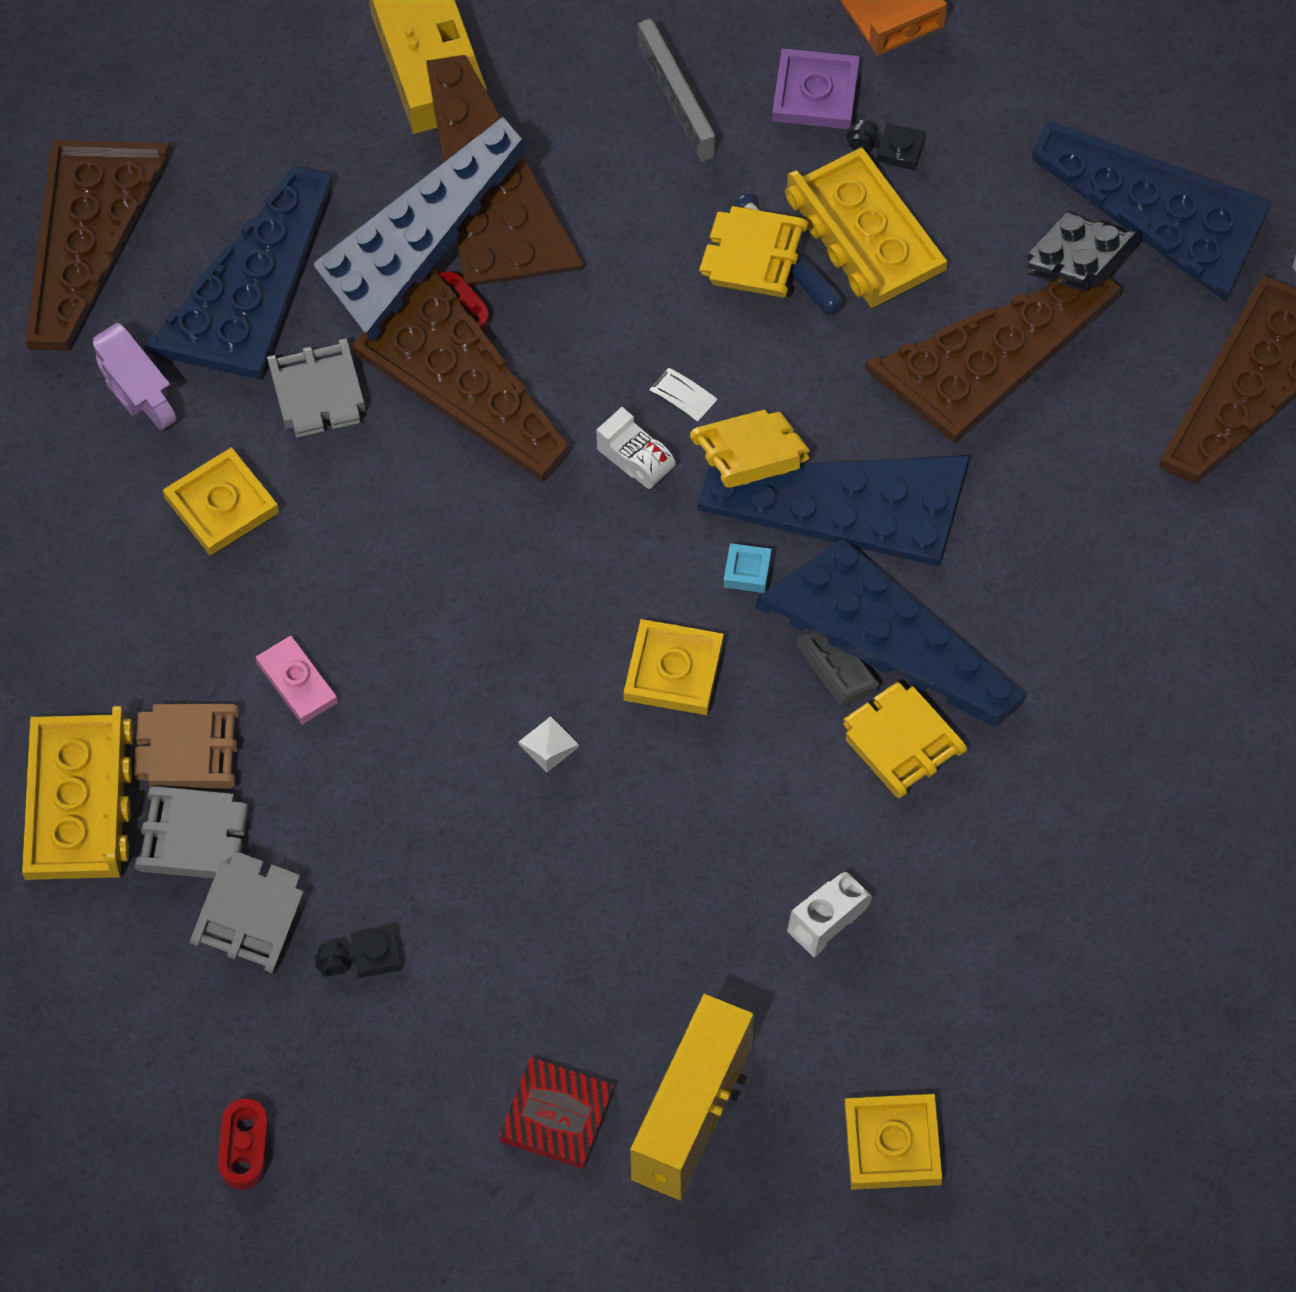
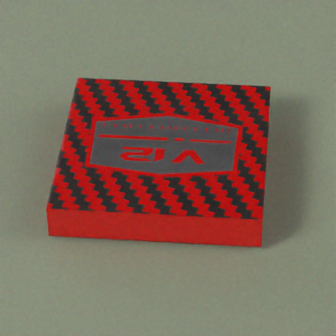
[499,1057,614,1169]

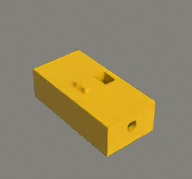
[369,0,487,134]
[630,994,754,1201]

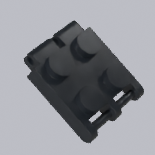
[1027,211,1140,292]

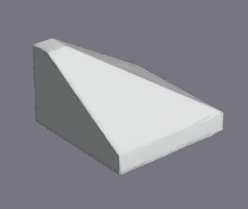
[519,716,579,772]

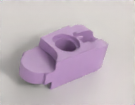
[93,323,177,430]

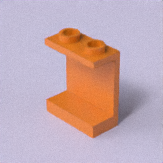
[840,0,947,56]

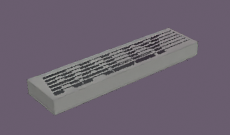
[638,19,715,162]

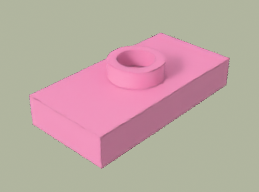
[255,636,338,725]

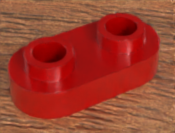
[218,1099,269,1190]

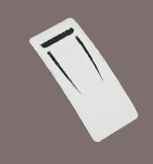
[650,368,717,421]

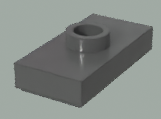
[796,631,879,707]

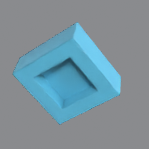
[724,543,772,593]

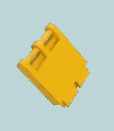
[699,206,809,298]
[690,409,810,488]
[843,682,967,799]

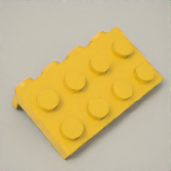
[785,147,947,309]
[22,706,133,880]

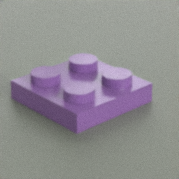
[772,48,860,129]

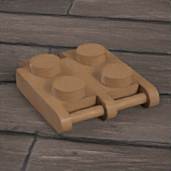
[134,704,239,788]

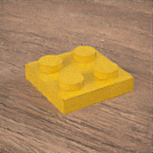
[163,447,279,556]
[623,619,724,715]
[844,1094,942,1190]

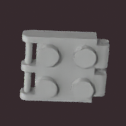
[267,338,365,438]
[135,787,248,879]
[189,851,303,973]

